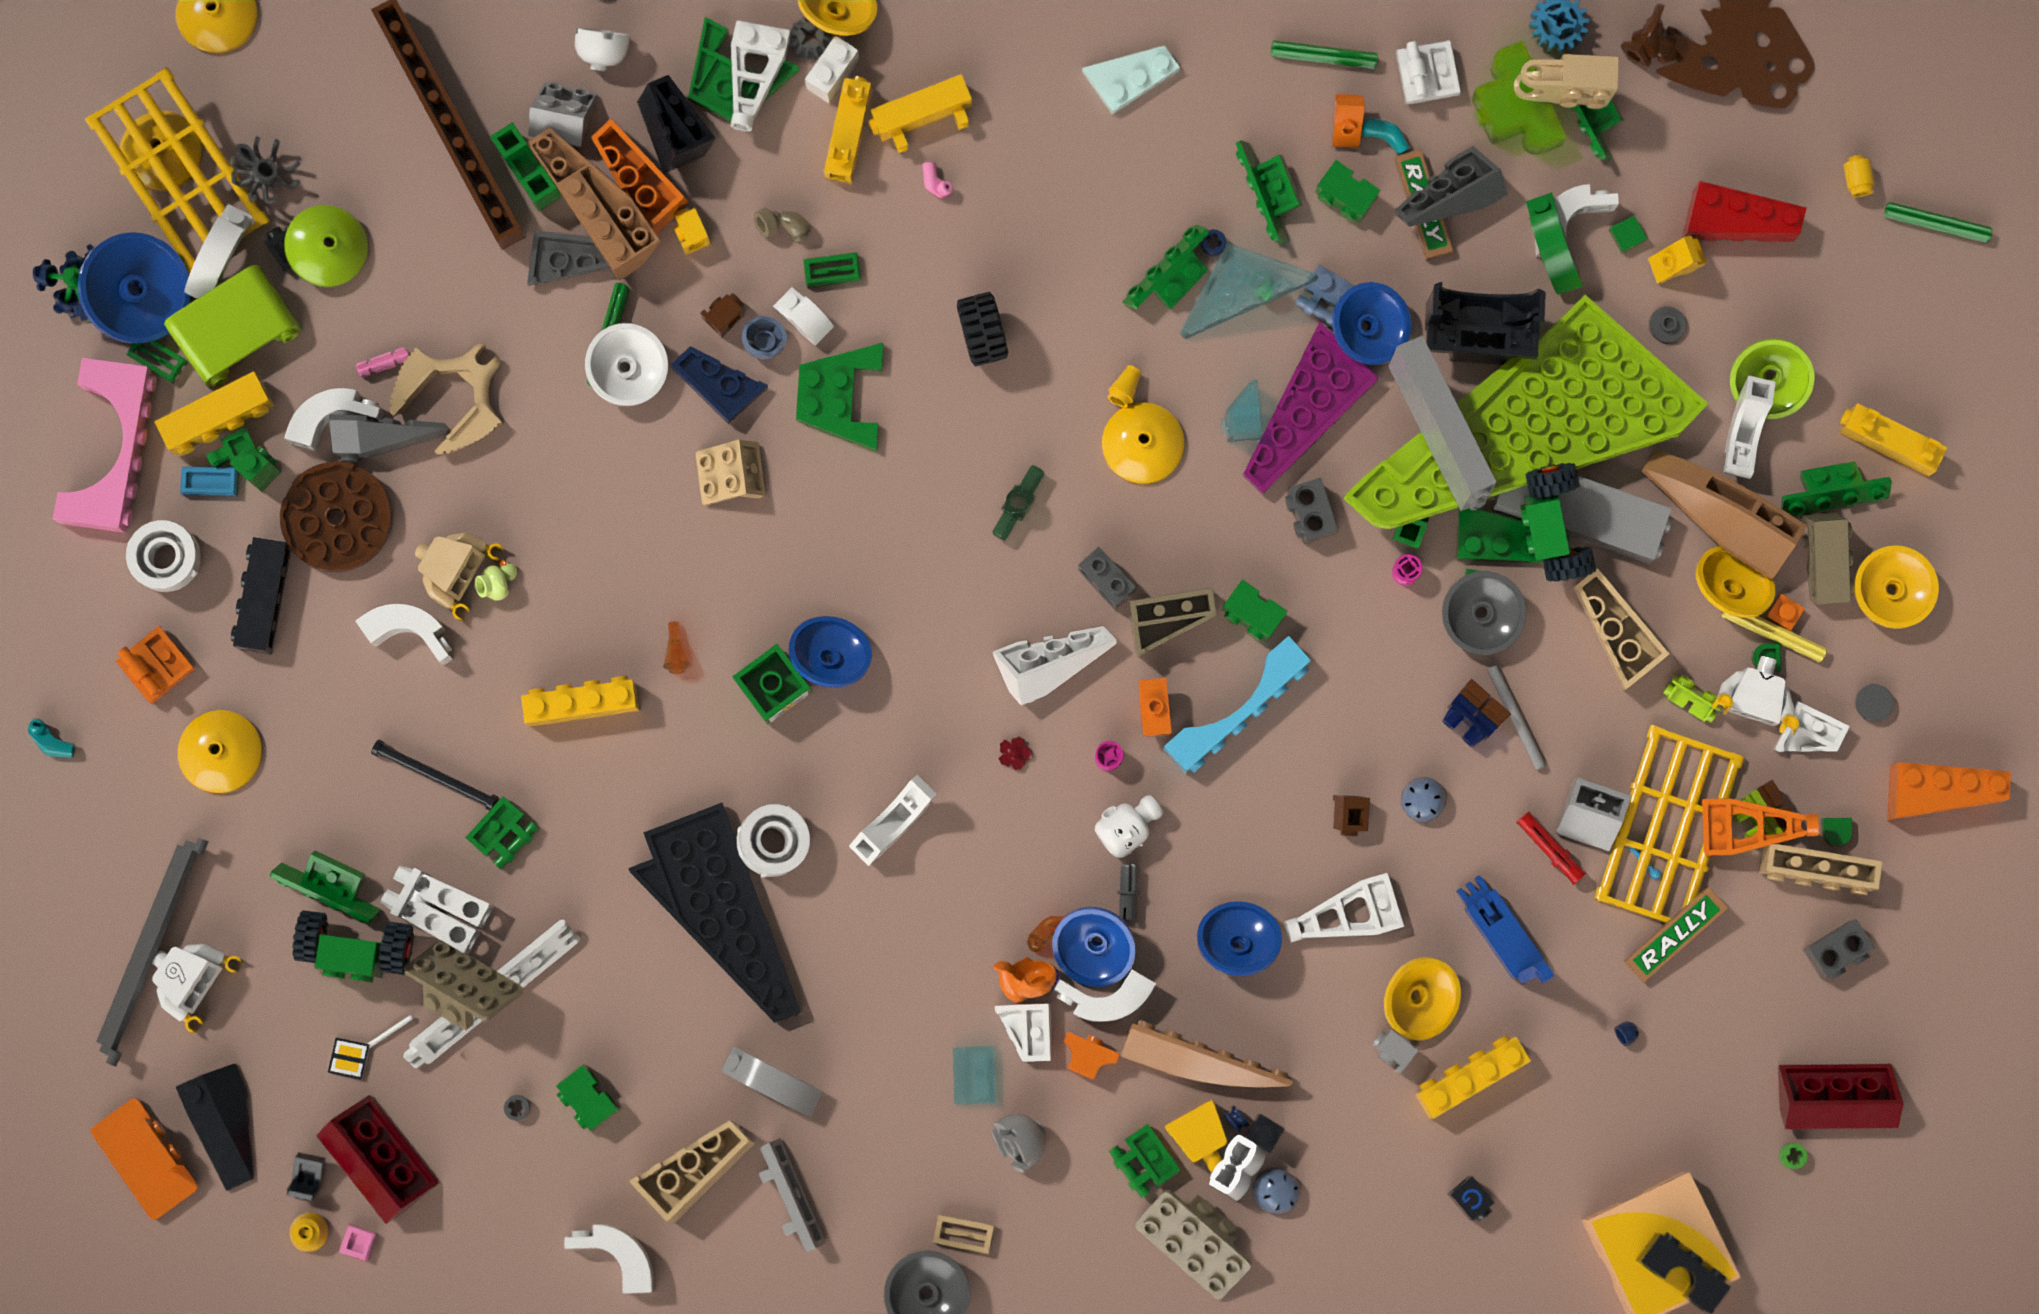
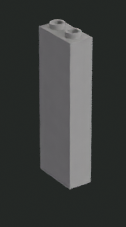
[1388,336,1496,511]
[1492,476,1673,564]

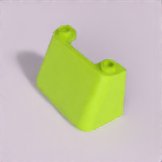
[164,265,302,388]

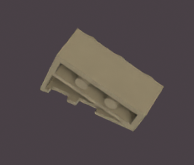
[1800,512,1854,604]
[1128,588,1217,656]

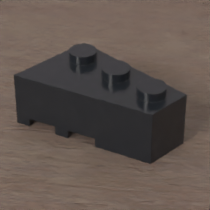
[637,74,716,174]

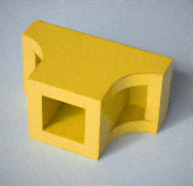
[1648,236,1707,284]

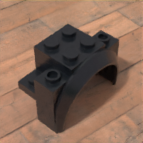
[1425,282,1546,365]

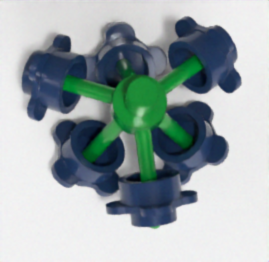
[33,244,94,321]

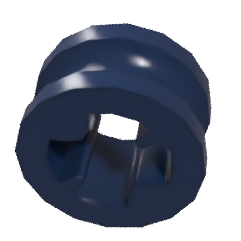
[1201,229,1226,256]
[1223,1105,1249,1134]

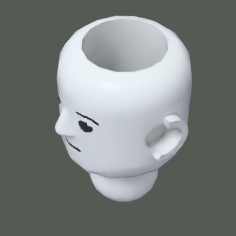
[1095,795,1163,858]

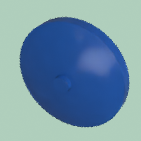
[78,232,191,344]

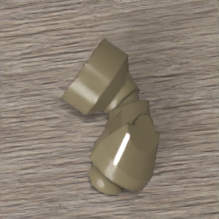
[754,208,811,242]

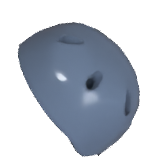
[742,316,787,360]
[1401,777,1446,822]
[1253,1168,1300,1213]

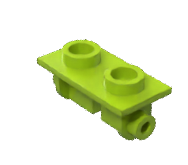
[1663,674,1722,723]

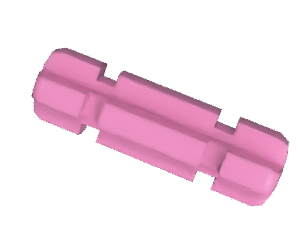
[356,347,410,378]

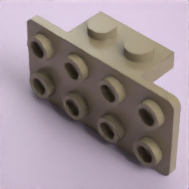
[404,941,523,1030]
[1135,1190,1252,1300]

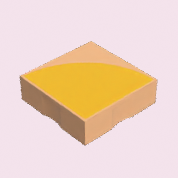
[1582,1172,1741,1314]

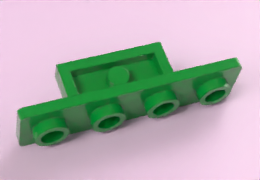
[1569,98,1624,161]
[1236,140,1302,244]
[1123,225,1210,309]
[1781,461,1892,516]
[270,851,381,923]

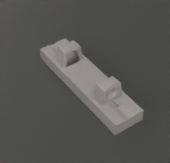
[759,1139,826,1252]

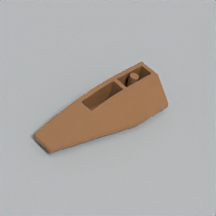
[527,128,661,281]
[1642,449,1807,580]
[1120,1020,1293,1088]

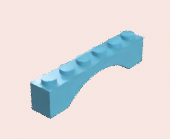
[1163,636,1311,774]

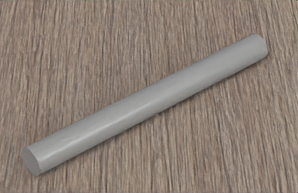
[1487,665,1546,770]

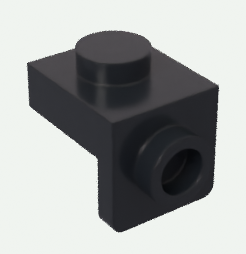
[287,1152,326,1201]

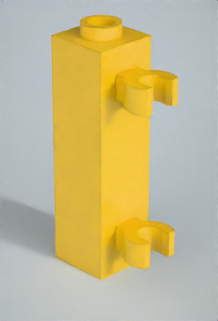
[868,74,972,154]
[824,76,872,184]
[1839,403,1948,477]

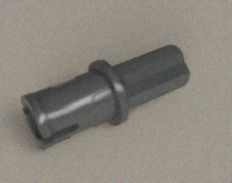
[1117,864,1140,920]

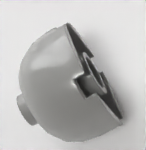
[992,1114,1045,1172]

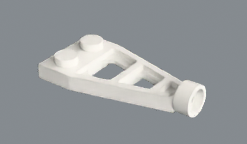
[730,20,790,132]
[1284,873,1404,943]

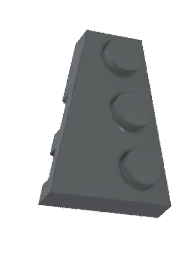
[527,230,611,286]

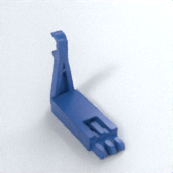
[1456,875,1555,984]

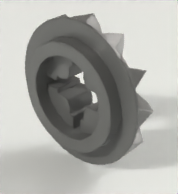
[789,17,832,59]

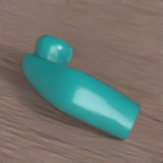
[1361,118,1410,155]
[28,719,75,758]

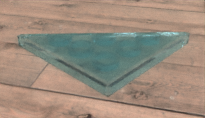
[1180,243,1318,339]

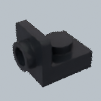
[264,226,291,271]

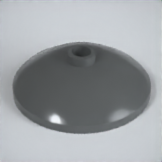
[1442,571,1526,655]
[884,1251,970,1314]

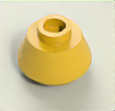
[289,1212,328,1252]

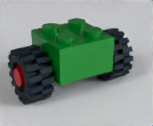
[1520,463,1596,582]
[292,910,414,983]

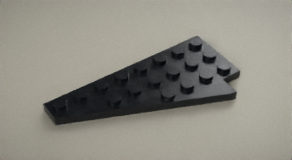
[628,803,801,1023]

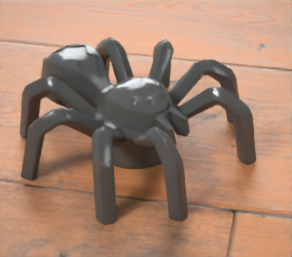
[230,136,301,206]

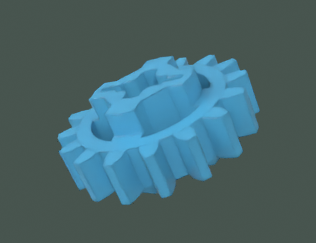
[1529,0,1589,54]

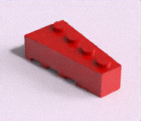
[1682,181,1807,242]

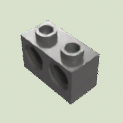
[1285,478,1338,544]
[1078,547,1136,610]
[1803,919,1875,980]

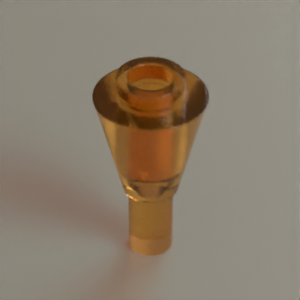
[663,621,691,674]

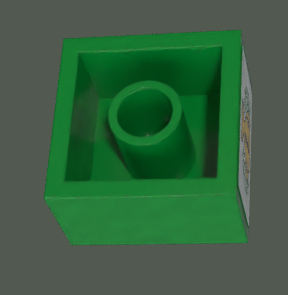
[732,644,812,725]

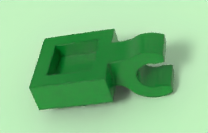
[206,427,257,467]

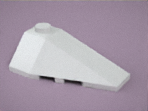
[993,626,1117,705]

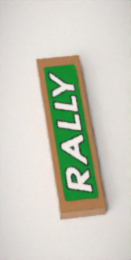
[1394,149,1453,261]
[1624,886,1728,983]

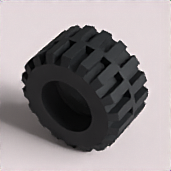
[956,291,1008,367]

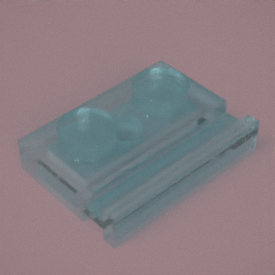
[953,1046,995,1104]

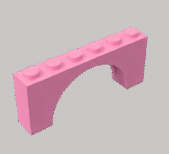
[53,358,157,533]

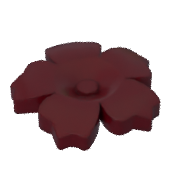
[998,736,1032,771]

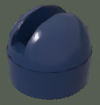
[1614,1021,1639,1047]

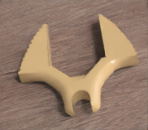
[389,344,503,454]

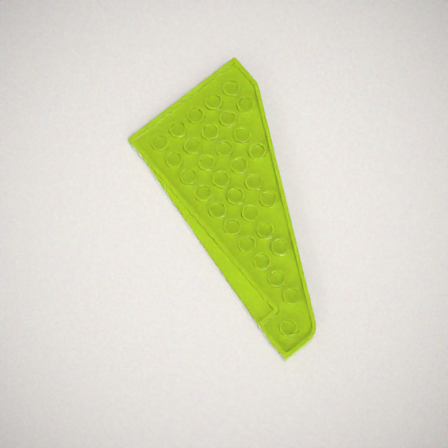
[1343,295,1709,529]

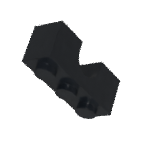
[1636,1232,1731,1314]

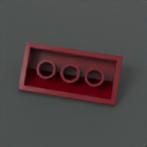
[1778,1064,1904,1129]
[316,1095,439,1224]

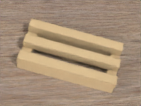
[933,1214,994,1254]

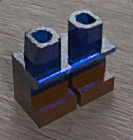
[1442,678,1511,748]

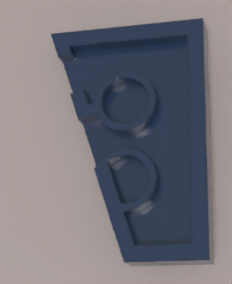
[671,346,768,424]

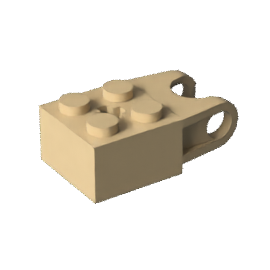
[1513,54,1619,109]

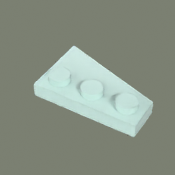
[1082,46,1180,115]

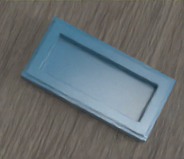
[180,467,239,497]

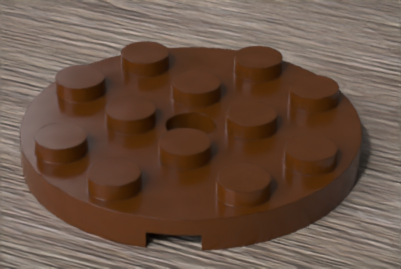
[280,461,392,572]

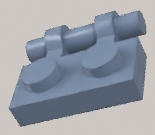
[1295,265,1355,329]

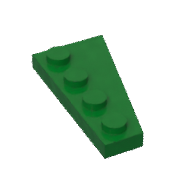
[1457,507,1569,563]

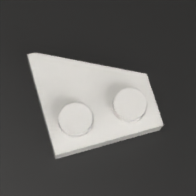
[1774,701,1850,752]
[995,1004,1052,1062]

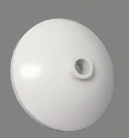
[585,323,668,406]

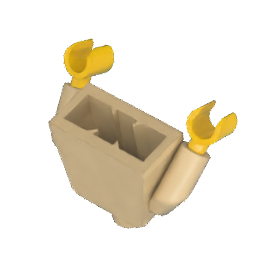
[415,532,504,620]

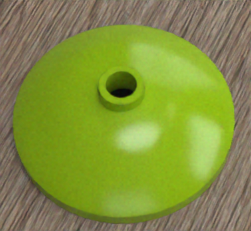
[284,205,368,287]
[1730,338,1815,419]

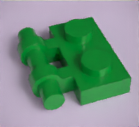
[465,796,539,870]
[1108,1123,1181,1198]

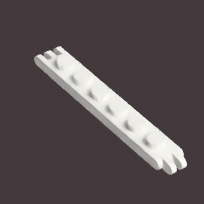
[403,919,580,1068]

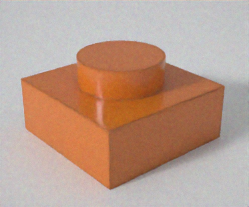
[1765,593,1805,631]

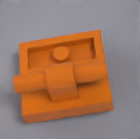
[115,626,196,704]

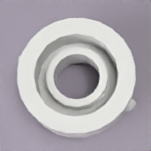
[126,520,201,592]
[737,804,810,878]

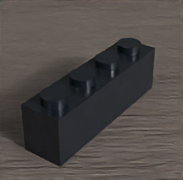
[231,537,291,655]

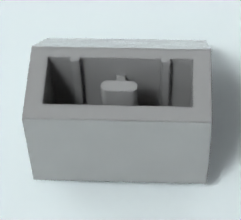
[528,82,597,147]
[1555,778,1631,852]

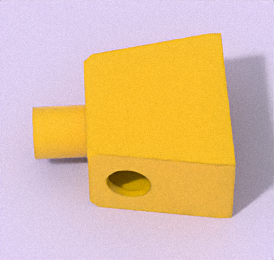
[1164,1100,1228,1172]

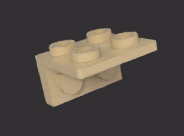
[696,440,766,505]

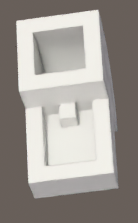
[773,287,834,346]

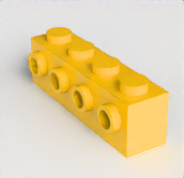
[154,371,274,456]
[521,676,640,727]
[1415,1035,1531,1119]

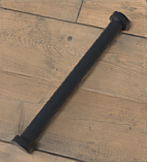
[371,739,499,811]

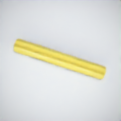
[1722,612,1827,662]

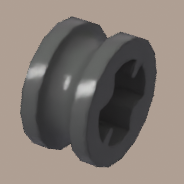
[504,1095,530,1121]

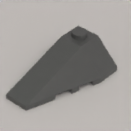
[1394,146,1508,227]
[329,414,450,463]

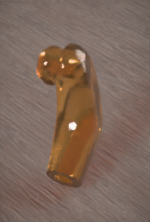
[1027,916,1065,952]

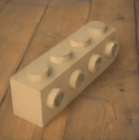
[1759,844,1882,895]

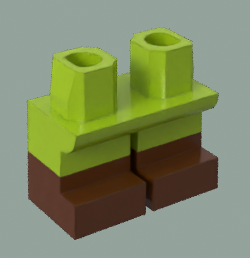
[1733,779,1792,838]

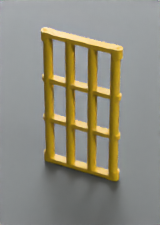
[85,67,270,273]
[1594,725,1745,923]

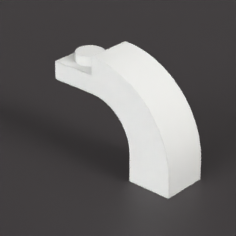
[1535,184,1619,258]
[184,204,253,299]
[1723,376,1776,479]
[284,388,385,451]
[355,604,453,665]
[849,775,937,866]
[1054,970,1156,1022]
[564,1224,655,1293]

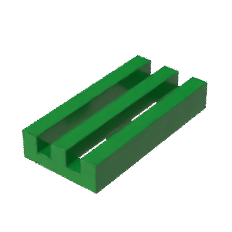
[803,252,861,288]
[126,340,188,385]

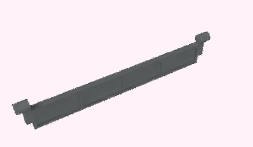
[96,837,209,1067]

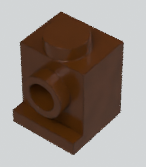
[700,293,745,338]
[1333,795,1370,836]

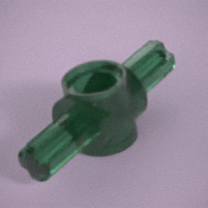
[992,465,1045,541]

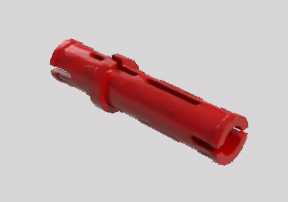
[1516,811,1586,885]

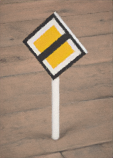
[328,1015,413,1080]

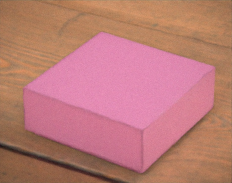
[339,1224,377,1261]

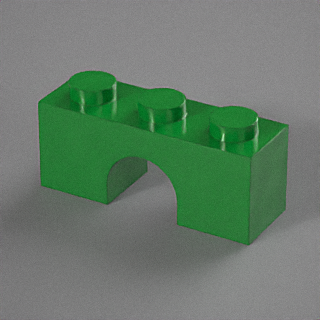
[490,122,561,211]

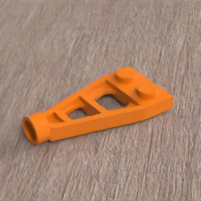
[1702,798,1819,855]

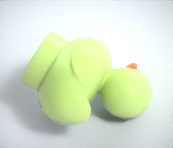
[475,560,517,600]

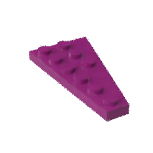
[1243,321,1379,495]

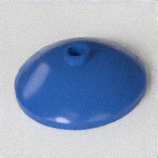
[1332,282,1411,365]
[788,616,872,688]
[1197,901,1282,976]
[1052,907,1136,987]

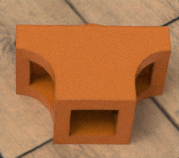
[1332,94,1365,148]
[1138,678,1172,737]
[1063,1032,1120,1080]

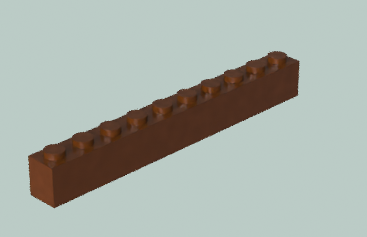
[371,0,526,250]

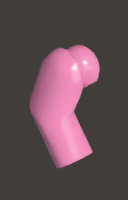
[923,162,953,198]

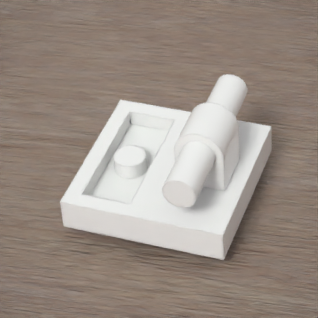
[1396,41,1461,105]

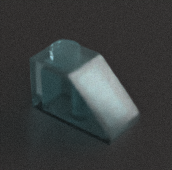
[1220,380,1262,442]

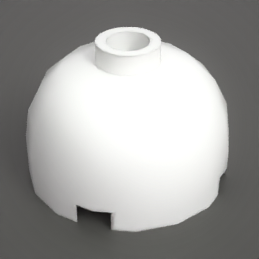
[575,27,630,71]

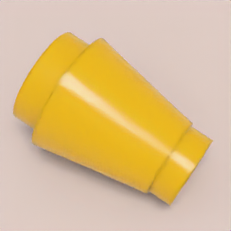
[1107,365,1142,408]

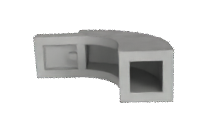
[721,1046,823,1117]

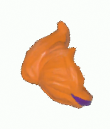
[993,956,1059,1003]

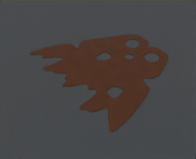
[1656,0,1815,108]

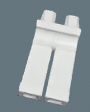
[380,866,494,955]

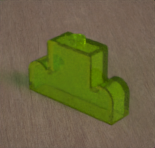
[1471,40,1566,155]

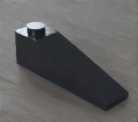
[176,1063,254,1191]

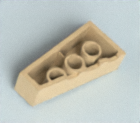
[1574,568,1669,691]
[629,1120,755,1224]

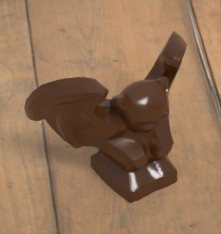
[1620,3,1684,68]

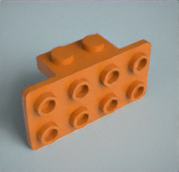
[91,1098,199,1220]

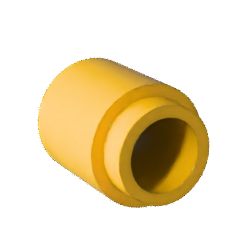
[1843,155,1875,197]

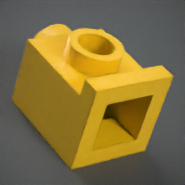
[674,208,710,255]

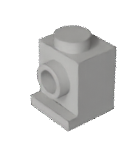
[1372,1029,1418,1073]

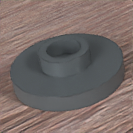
[1649,306,1686,343]
[1855,684,1894,721]

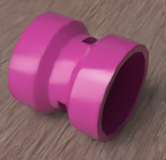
[1392,554,1422,586]
[1095,741,1123,771]

